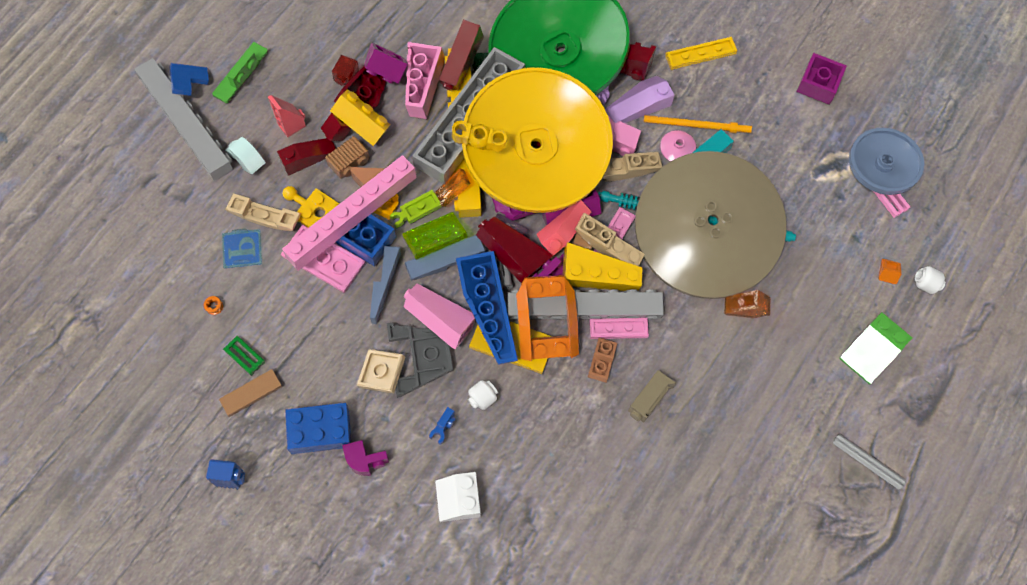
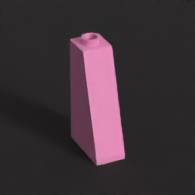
[404,284,476,350]

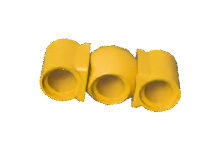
[452,121,507,152]

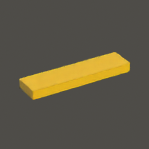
[665,37,737,70]

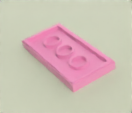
[281,225,366,293]

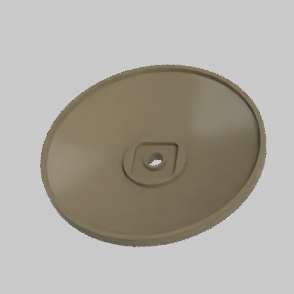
[635,151,786,299]

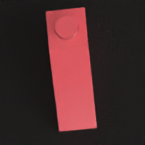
[268,95,306,137]
[536,200,591,256]

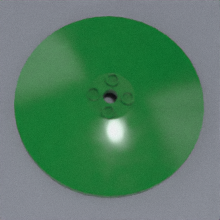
[488,0,630,95]

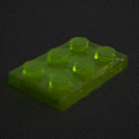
[402,212,468,260]

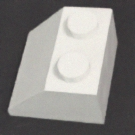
[435,472,480,522]

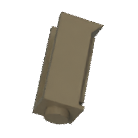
[628,370,676,423]

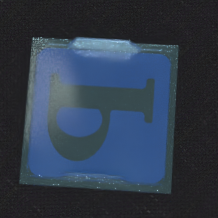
[222,228,262,269]

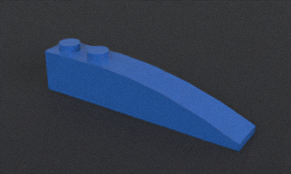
[456,251,518,365]

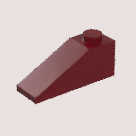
[277,138,336,176]

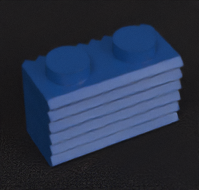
[206,459,245,490]

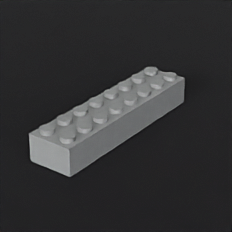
[412,47,525,185]

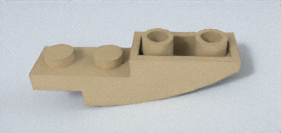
[602,152,662,182]
[575,213,645,266]

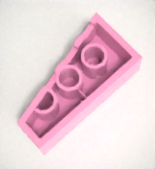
[405,42,445,119]
[608,116,641,156]

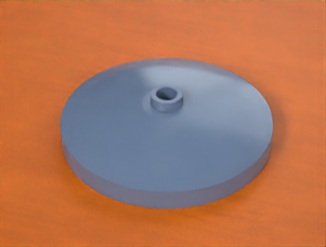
[849,128,924,195]

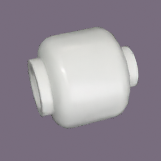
[915,266,945,294]
[468,380,498,410]

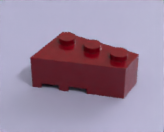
[620,42,656,81]

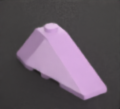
[605,76,674,123]

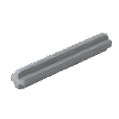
[833,434,906,489]

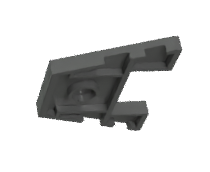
[387,323,453,398]

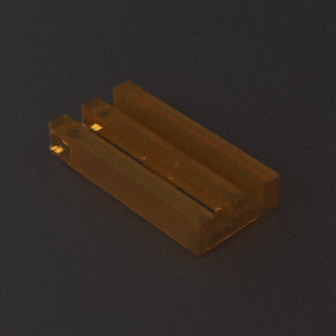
[435,168,470,207]

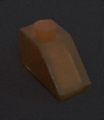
[724,290,770,318]

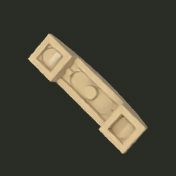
[225,193,301,231]

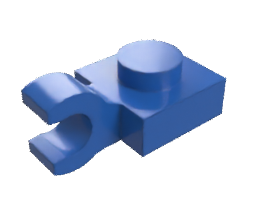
[429,407,456,445]

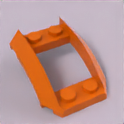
[516,275,579,361]

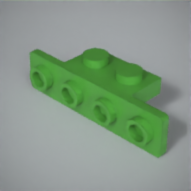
[212,42,268,103]

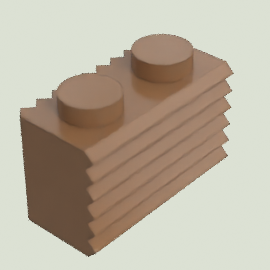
[325,136,370,179]

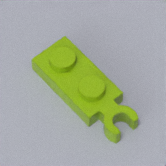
[390,190,442,228]

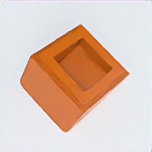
[878,259,902,284]

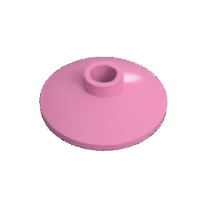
[660,130,696,162]

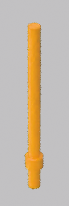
[643,115,752,133]

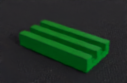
[223,336,265,376]

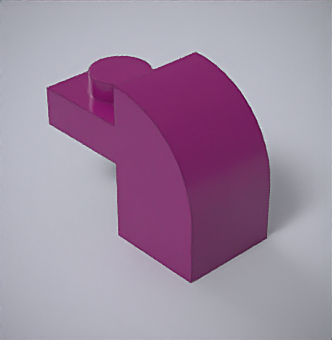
[342,440,389,476]

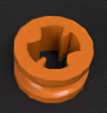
[203,296,223,315]

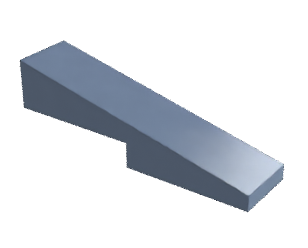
[405,235,485,281]
[370,246,401,324]

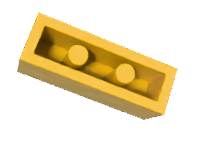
[330,89,391,146]

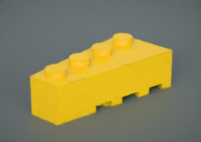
[563,242,642,291]

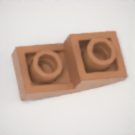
[588,338,617,383]

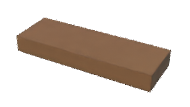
[219,369,282,417]

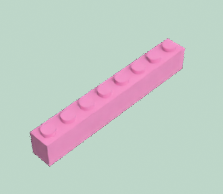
[282,155,416,271]

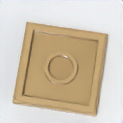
[357,349,405,394]

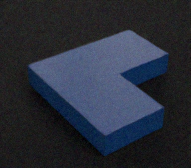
[170,63,209,96]

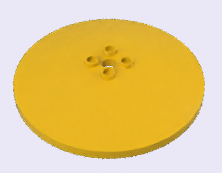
[462,68,613,213]

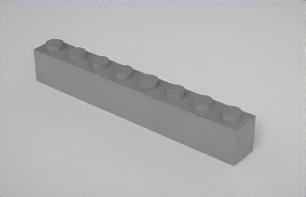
[134,58,233,182]
[507,289,663,319]

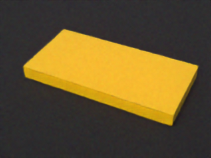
[469,321,553,374]

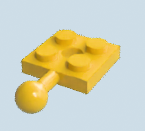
[282,186,339,228]

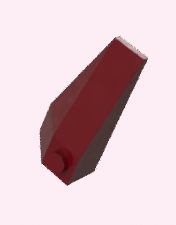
[334,66,386,110]

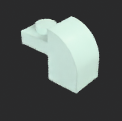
[225,137,266,174]

